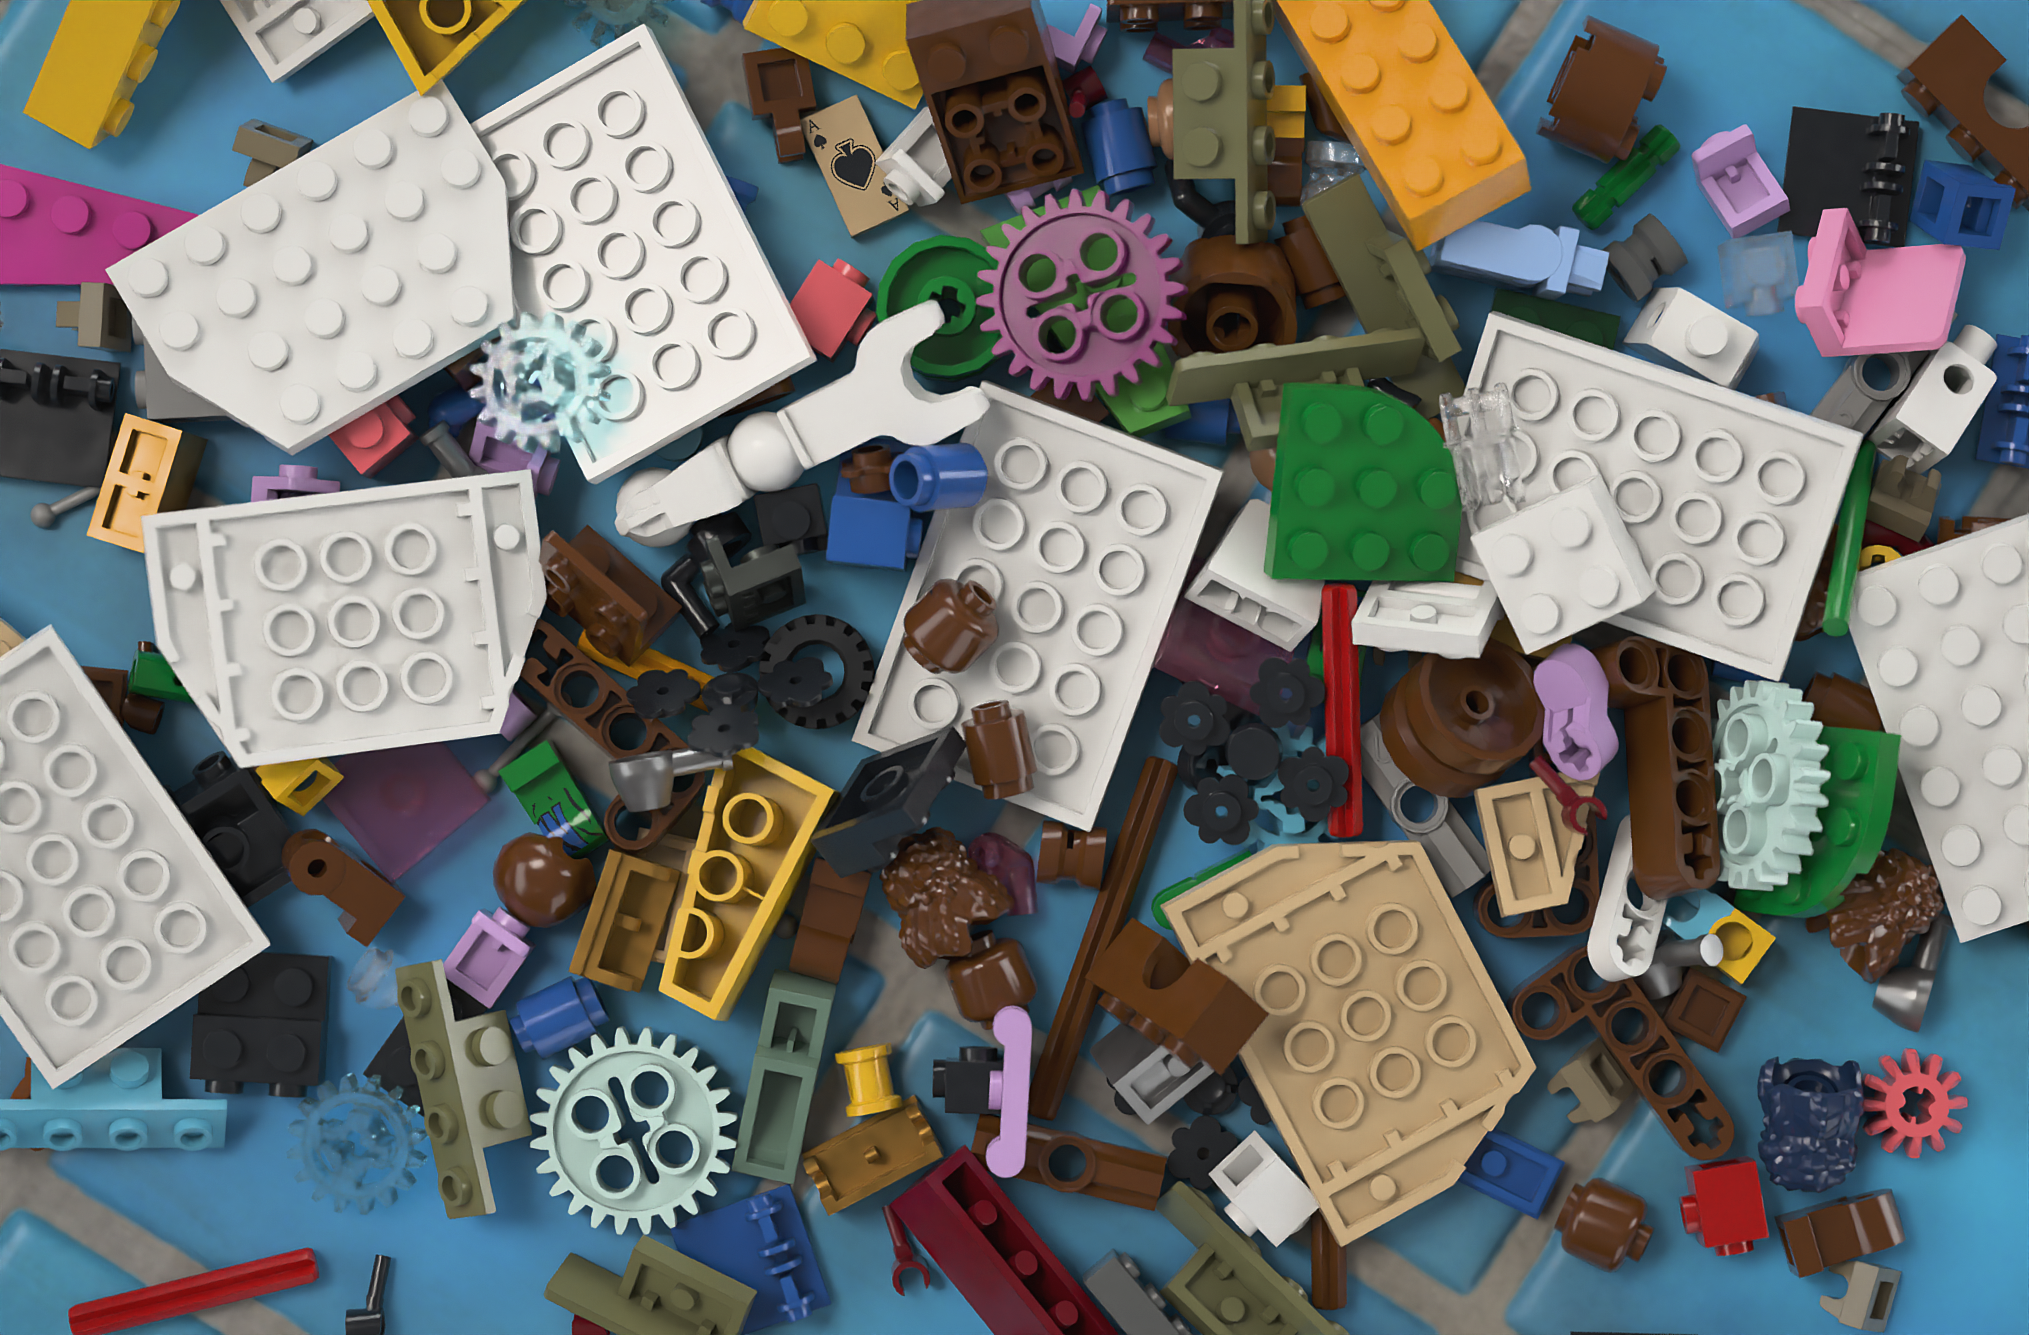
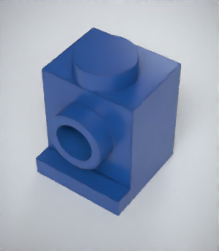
[1909,160,2016,250]

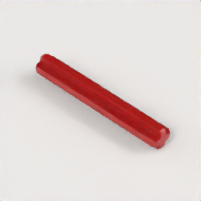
[1321,583,1363,838]
[68,1247,319,1335]

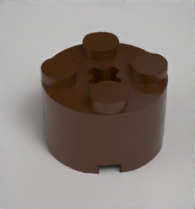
[1536,15,1667,164]
[1168,235,1297,359]

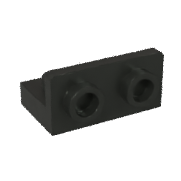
[699,536,806,632]

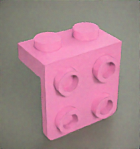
[1795,208,1966,357]

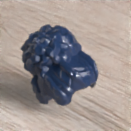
[1757,1057,1864,1193]

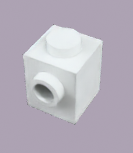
[1209,1130,1319,1247]

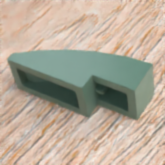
[731,969,837,1184]

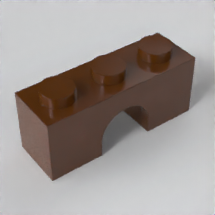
[1896,15,2029,211]
[1085,917,1269,1075]

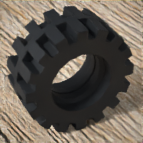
[759,614,875,729]

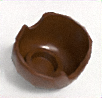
[493,832,597,928]

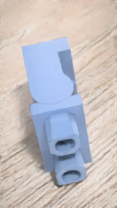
[1429,220,1609,301]

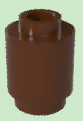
[1274,215,1346,310]
[1801,671,1886,732]
[961,700,1037,799]

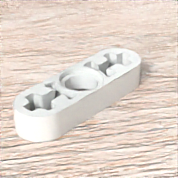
[1587,814,1668,982]

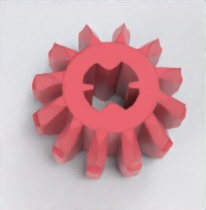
[1862,1048,1968,1158]

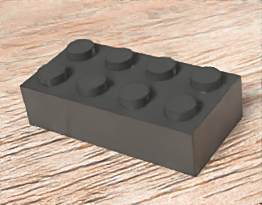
[1083,1249,1192,1335]

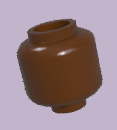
[903,578,999,674]
[944,930,1038,1030]
[1554,1177,1655,1273]

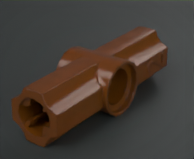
[971,1114,1167,1211]

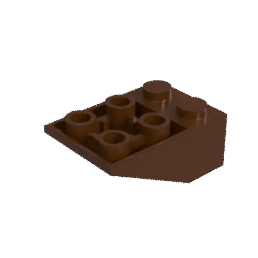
[906,0,1084,205]

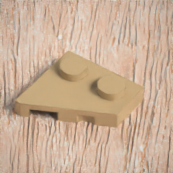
[1474,772,1600,918]

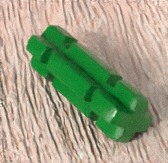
[1572,124,1681,230]

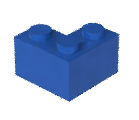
[826,438,924,572]

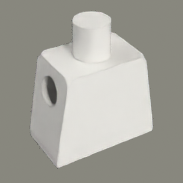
[1622,288,1759,391]
[1865,325,1997,474]
[1184,499,1325,652]

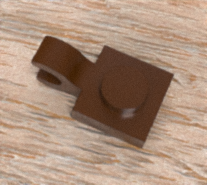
[741,47,817,164]

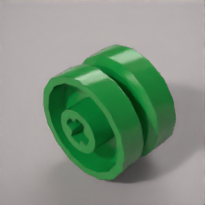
[876,235,1003,382]

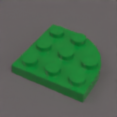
[1263,383,1462,582]
[1733,726,1901,918]

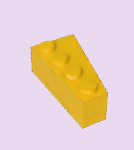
[23,0,181,150]
[367,0,528,96]
[659,747,840,1021]

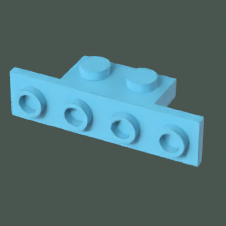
[0,1048,227,1151]

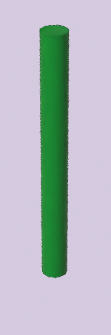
[1822,439,1877,636]

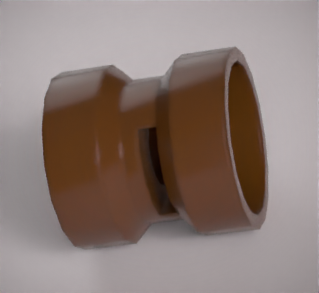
[1036,820,1107,890]

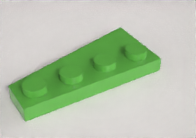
[980,184,1191,438]

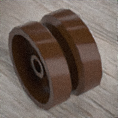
[1379,636,1545,798]

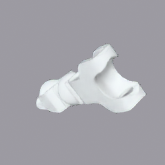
[614,300,991,548]

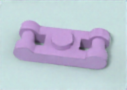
[986,1005,1032,1178]

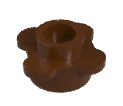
[840,444,904,494]

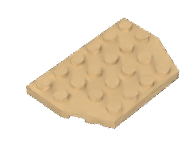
[1160,840,1537,1247]

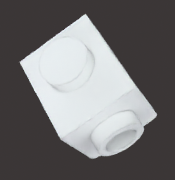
[875,107,952,207]

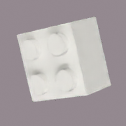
[1470,474,1655,655]

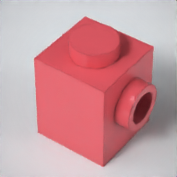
[790,258,877,363]
[328,395,419,478]

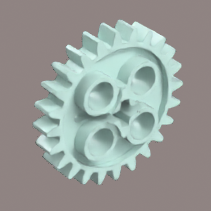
[1711,680,1830,891]
[530,1026,738,1235]

